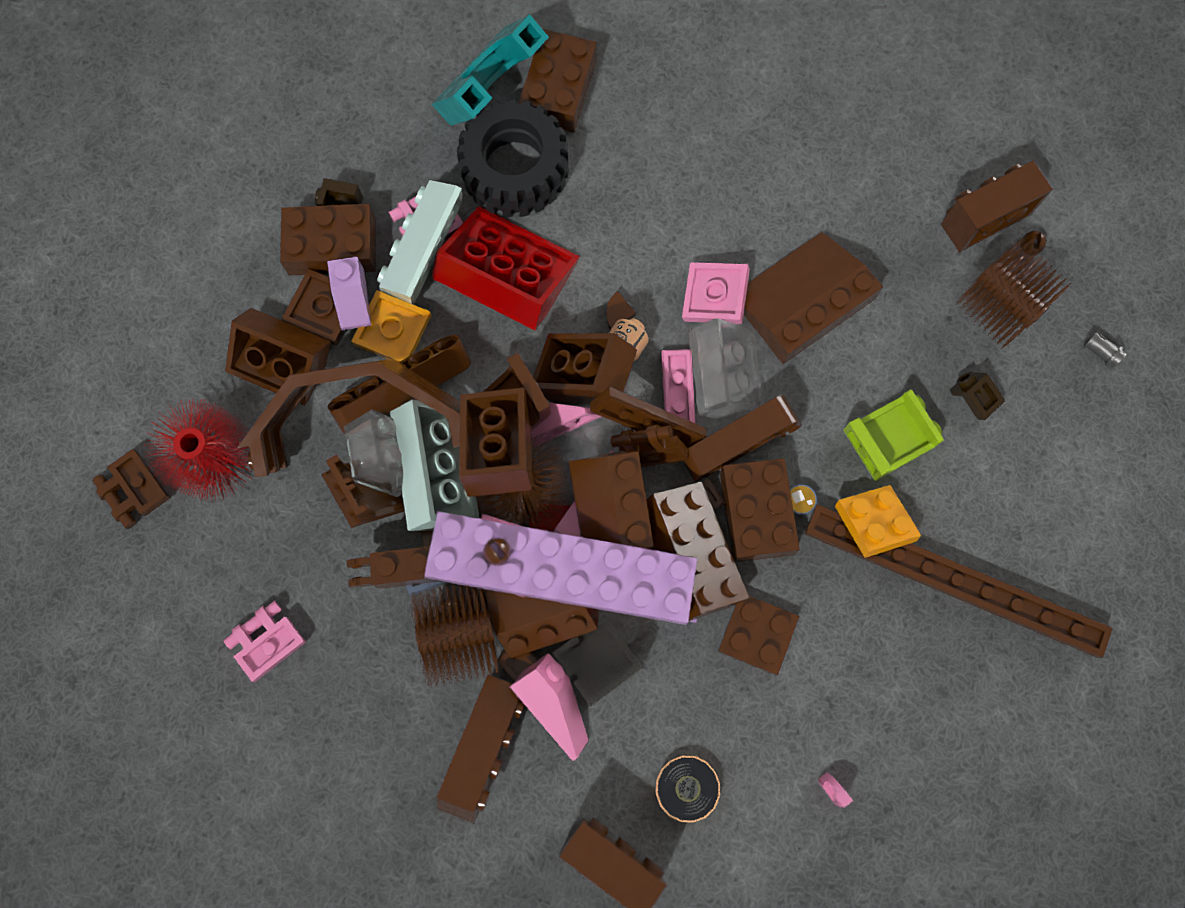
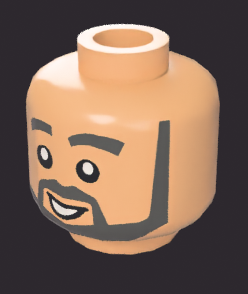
[609,318,648,361]

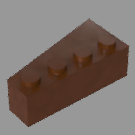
[436,674,525,823]

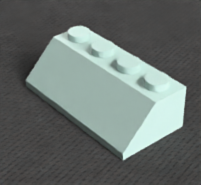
[377,180,462,305]
[390,400,480,531]

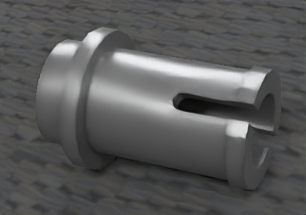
[1084,331,1127,368]

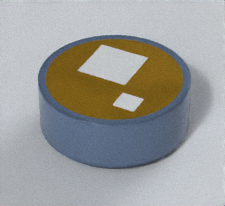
[790,484,817,516]

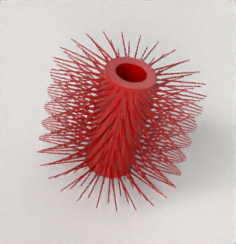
[145,398,252,501]

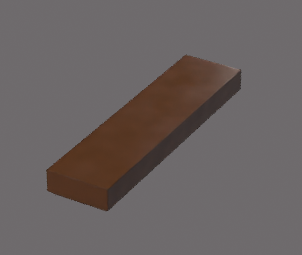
[590,387,706,448]

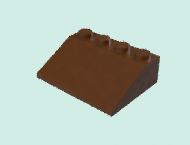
[743,232,883,364]

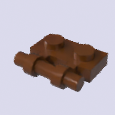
[610,424,688,467]
[92,449,170,529]

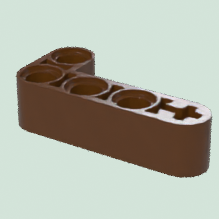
[683,395,802,482]

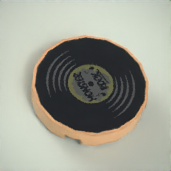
[656,756,720,822]

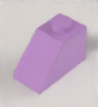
[327,257,371,330]

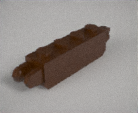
[347,546,441,588]

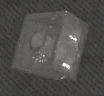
[344,409,404,497]

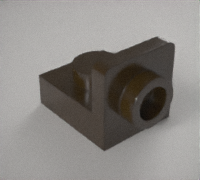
[315,178,363,206]
[950,372,1005,420]

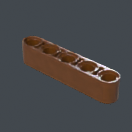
[328,335,471,434]

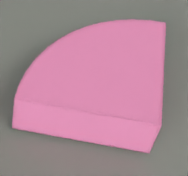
[818,772,853,808]

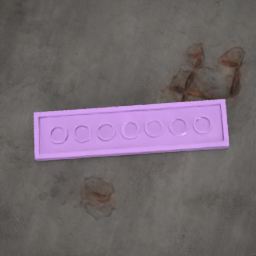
[424,512,697,625]

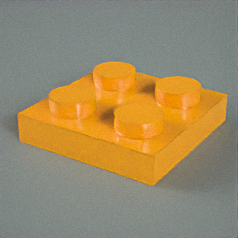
[351,290,432,362]
[835,485,921,558]

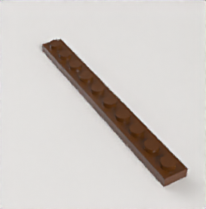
[804,504,1113,658]

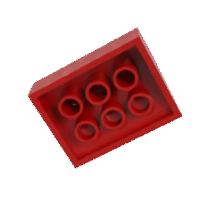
[432,206,580,331]

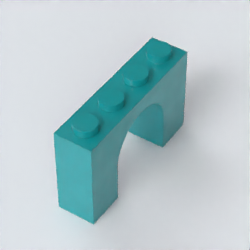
[431,14,549,126]

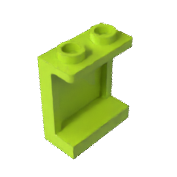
[843,389,944,481]

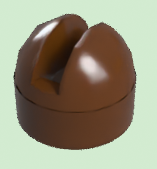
[1020,231,1047,256]
[483,538,511,566]

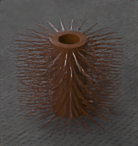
[955,238,1071,348]
[474,434,569,531]
[411,584,499,688]

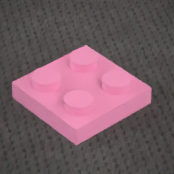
[682,262,750,324]

